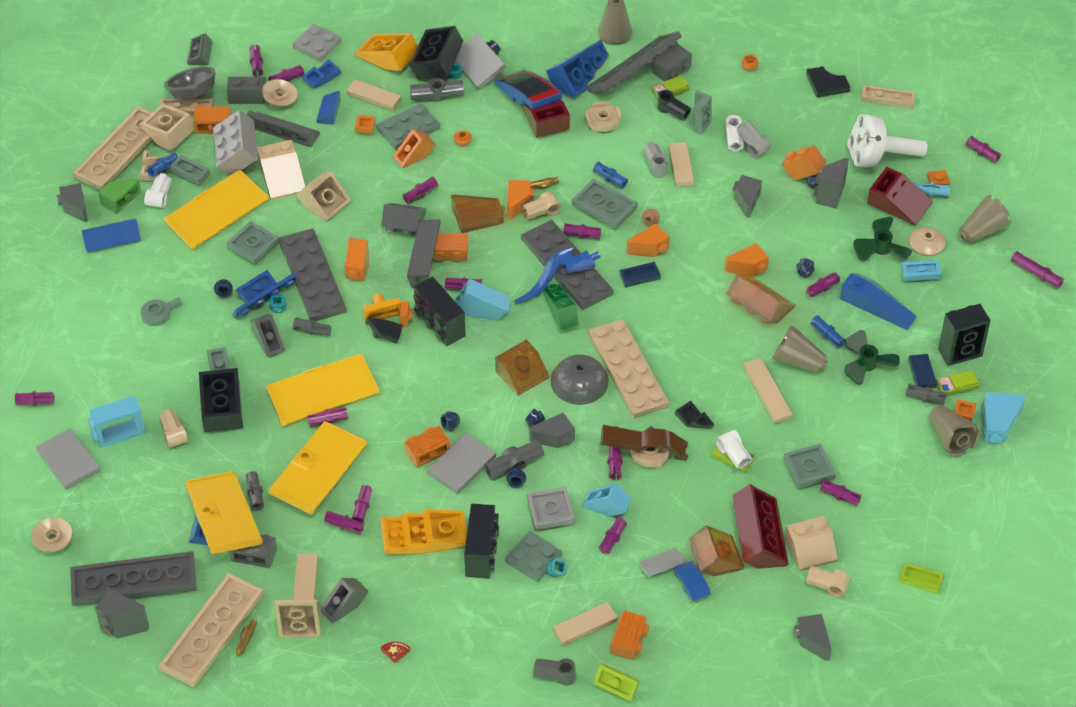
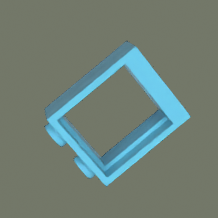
[88,396,146,448]

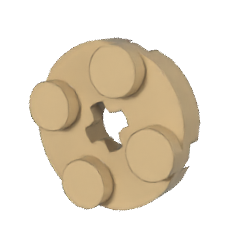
[585,101,621,133]
[630,447,670,469]

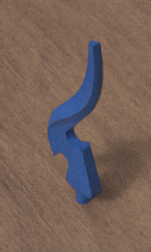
[514,248,601,304]

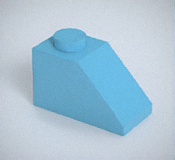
[582,483,632,517]

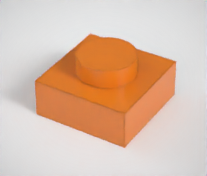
[355,115,376,134]
[927,170,950,185]
[400,301,413,328]
[954,399,977,422]

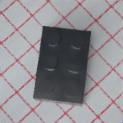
[409,26,464,80]
[413,277,466,346]
[938,303,991,366]
[199,368,244,432]
[464,503,499,579]

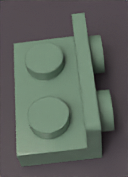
[694,91,712,135]

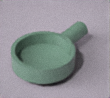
[141,297,182,326]

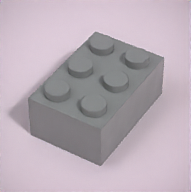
[213,110,258,176]

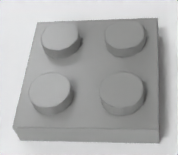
[293,24,341,62]
[527,487,575,530]

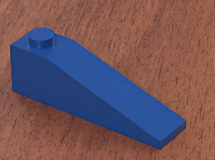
[546,40,609,98]
[840,273,916,330]

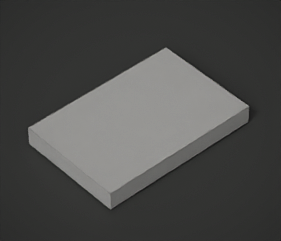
[455,33,506,89]
[36,429,100,490]
[427,433,496,494]

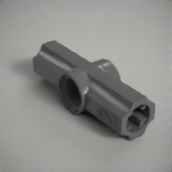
[410,78,464,101]
[484,440,544,480]

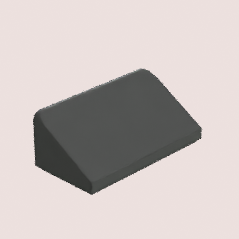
[187,33,212,65]

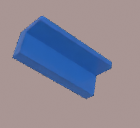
[81,218,141,252]

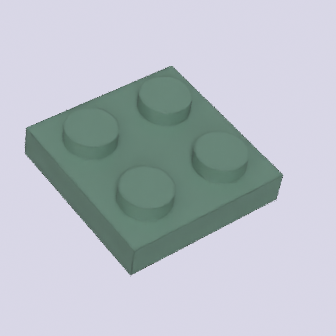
[226,221,279,264]
[783,443,836,489]
[505,531,562,583]

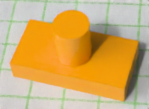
[363,294,401,322]

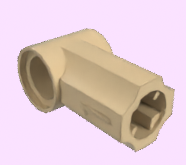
[522,191,561,220]
[159,409,188,448]
[806,566,850,598]

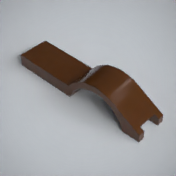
[601,424,688,461]

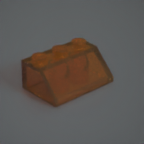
[726,274,795,324]

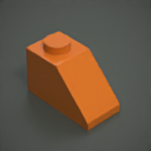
[393,129,436,168]
[508,180,534,219]
[627,223,670,257]
[345,237,370,281]
[724,243,769,277]

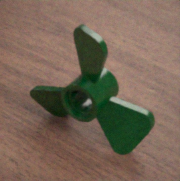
[853,217,912,261]
[844,330,900,385]

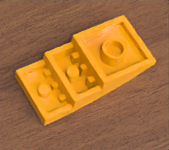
[380,509,467,554]

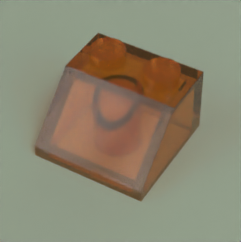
[495,339,549,396]
[689,525,744,576]

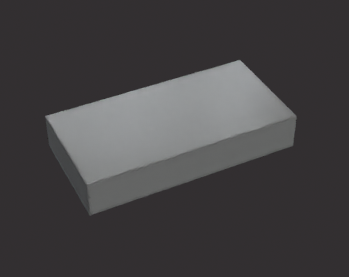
[639,548,685,577]

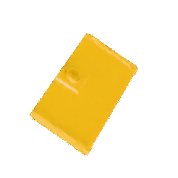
[163,169,269,250]
[265,353,380,427]
[269,421,368,515]
[185,471,263,554]

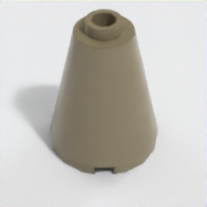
[598,0,632,45]
[959,195,1011,243]
[773,326,828,373]
[929,405,980,457]

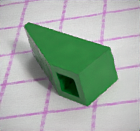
[543,284,579,330]

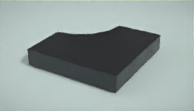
[806,66,851,98]

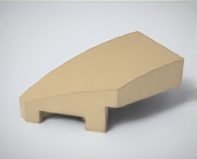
[140,150,160,181]

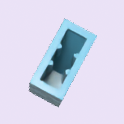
[455,279,511,321]
[983,393,1025,443]

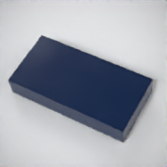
[619,262,661,288]
[908,353,937,388]

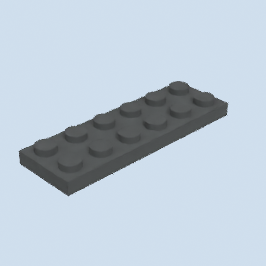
[587,31,682,93]
[521,220,614,311]
[279,228,347,321]
[70,551,197,606]

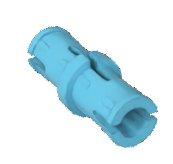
[913,182,950,197]

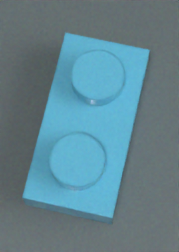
[901,260,942,281]

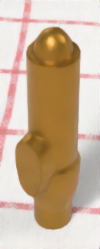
[530,177,559,189]
[236,620,257,655]

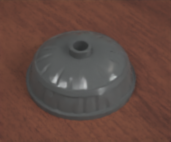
[164,66,216,99]
[551,354,609,405]

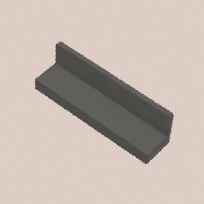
[246,110,320,148]
[407,219,441,288]

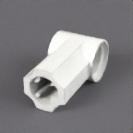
[725,115,744,152]
[144,173,172,208]
[716,430,752,469]

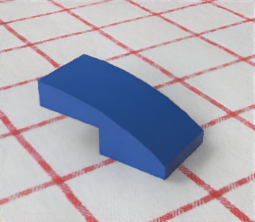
[302,60,342,88]
[674,561,711,602]

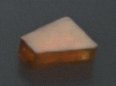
[451,195,506,233]

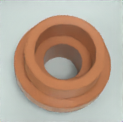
[642,208,660,226]

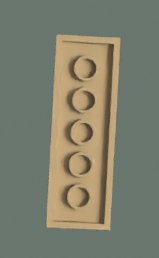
[73,106,153,190]
[588,319,669,419]
[158,573,264,688]

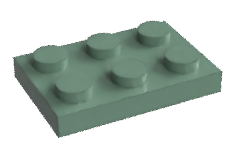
[376,103,440,150]
[572,178,637,229]

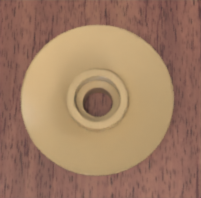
[263,79,298,107]
[909,227,946,256]
[31,517,73,552]

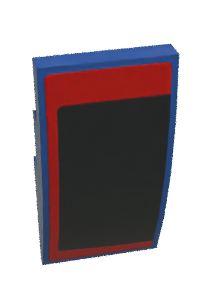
[494,70,562,109]

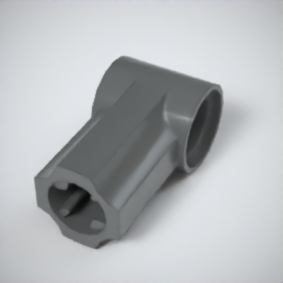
[533,658,576,686]

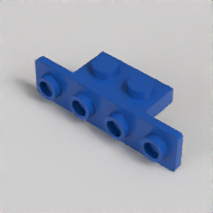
[232,270,297,318]

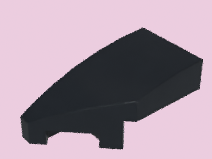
[365,317,403,343]
[675,401,714,428]

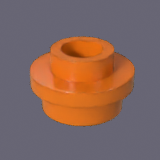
[741,54,759,70]
[454,130,472,147]

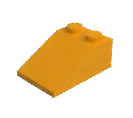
[355,33,418,71]

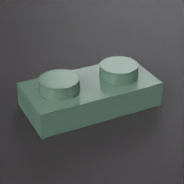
[170,155,210,185]
[207,347,230,371]

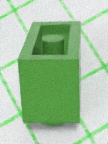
[98,179,142,214]

